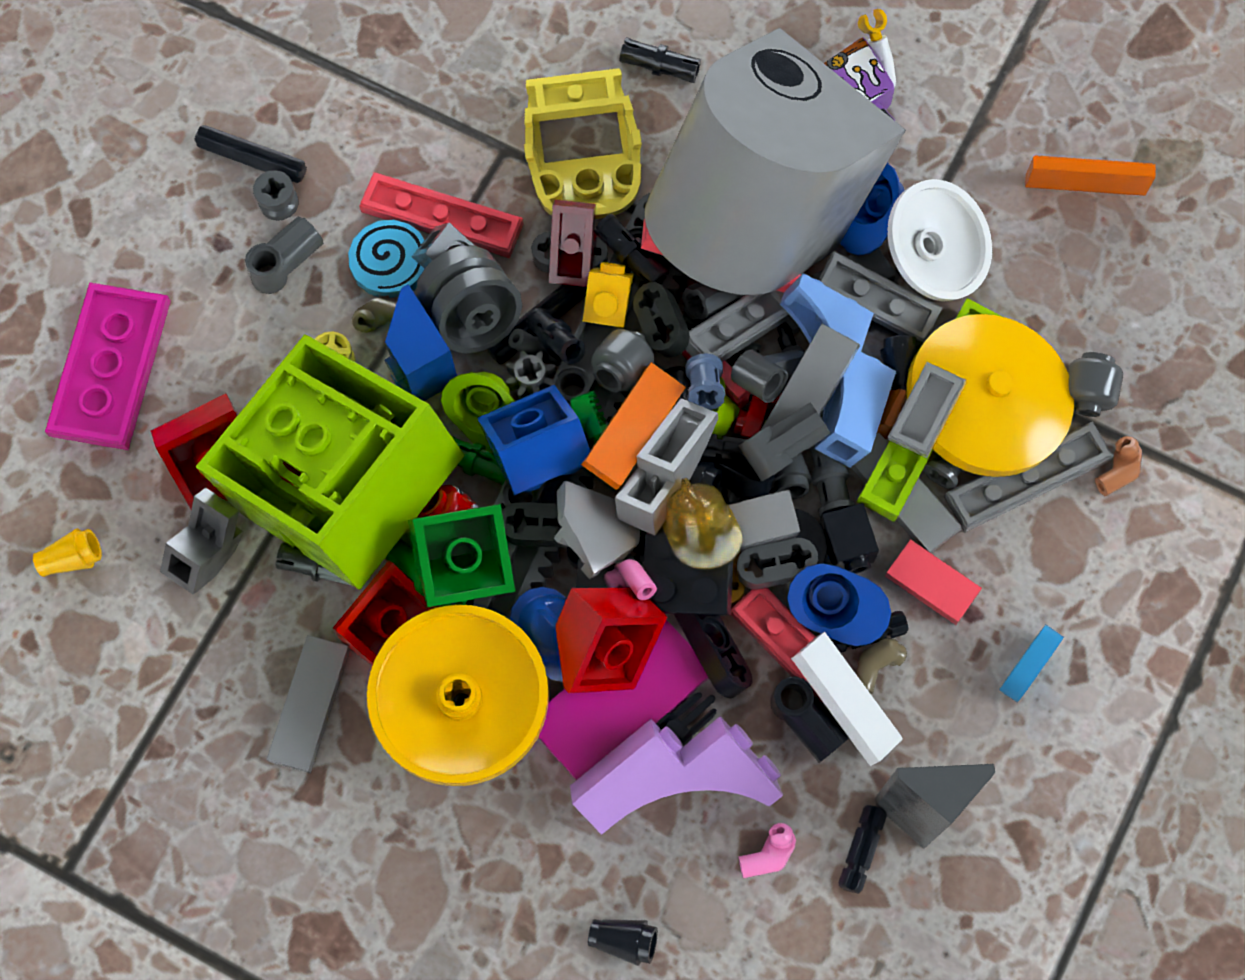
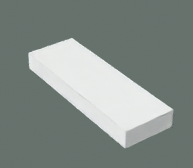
[791,632,903,766]

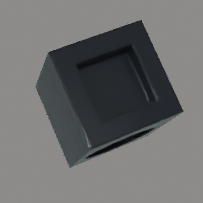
[820,503,879,574]

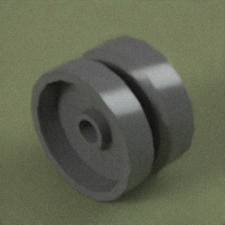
[415,245,523,354]

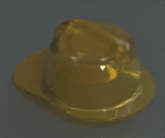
[663,477,743,570]

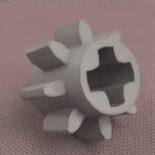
[506,351,556,399]

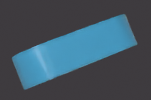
[999,624,1064,703]

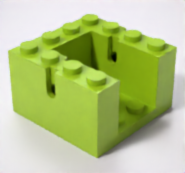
[196,334,465,591]

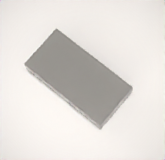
[888,362,966,458]

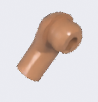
[1095,436,1142,496]

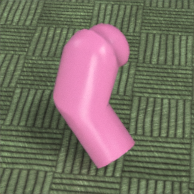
[603,559,657,600]
[738,823,796,879]

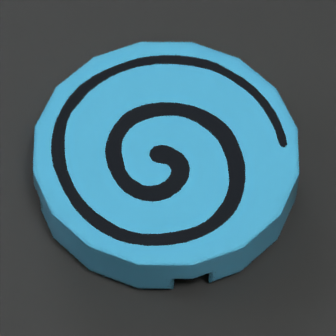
[348,219,424,298]

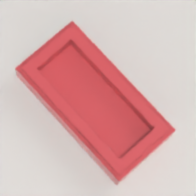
[885,539,982,625]

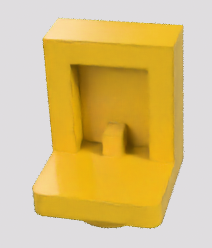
[582,262,634,328]

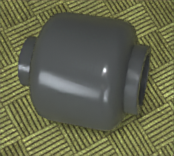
[591,329,654,392]
[1068,352,1123,417]

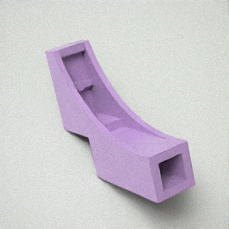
[570,716,783,835]

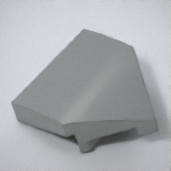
[554,481,640,579]

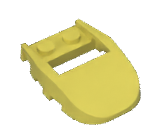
[524,68,642,219]

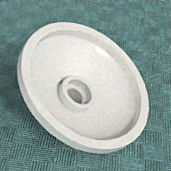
[888,179,992,301]

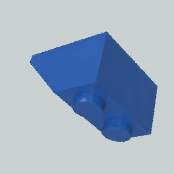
[384,284,457,401]
[477,385,590,495]

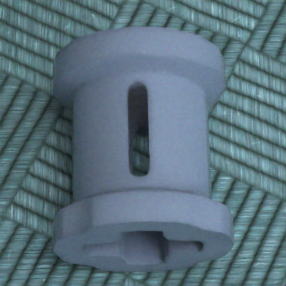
[685,353,725,410]

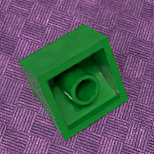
[408,504,516,607]

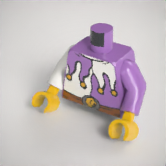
[824,9,896,121]

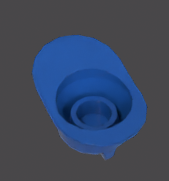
[840,162,905,256]
[787,563,891,646]
[509,587,567,682]

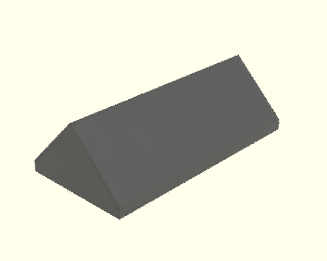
[875,764,995,849]

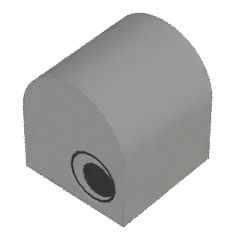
[645,28,906,295]

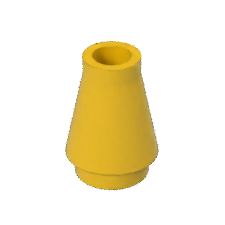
[33,528,102,577]

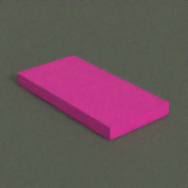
[45,282,171,451]
[538,620,709,780]

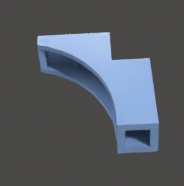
[780,273,896,468]

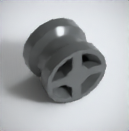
[253,170,299,221]

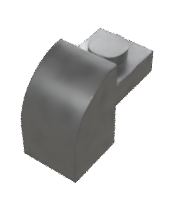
[160,488,243,595]

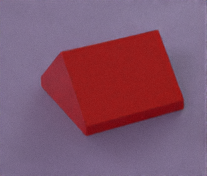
[332,561,439,666]

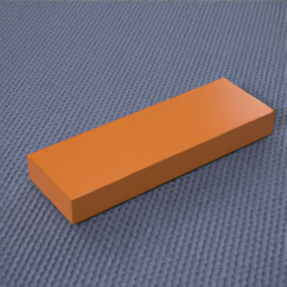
[1025,155,1156,196]
[581,362,686,490]

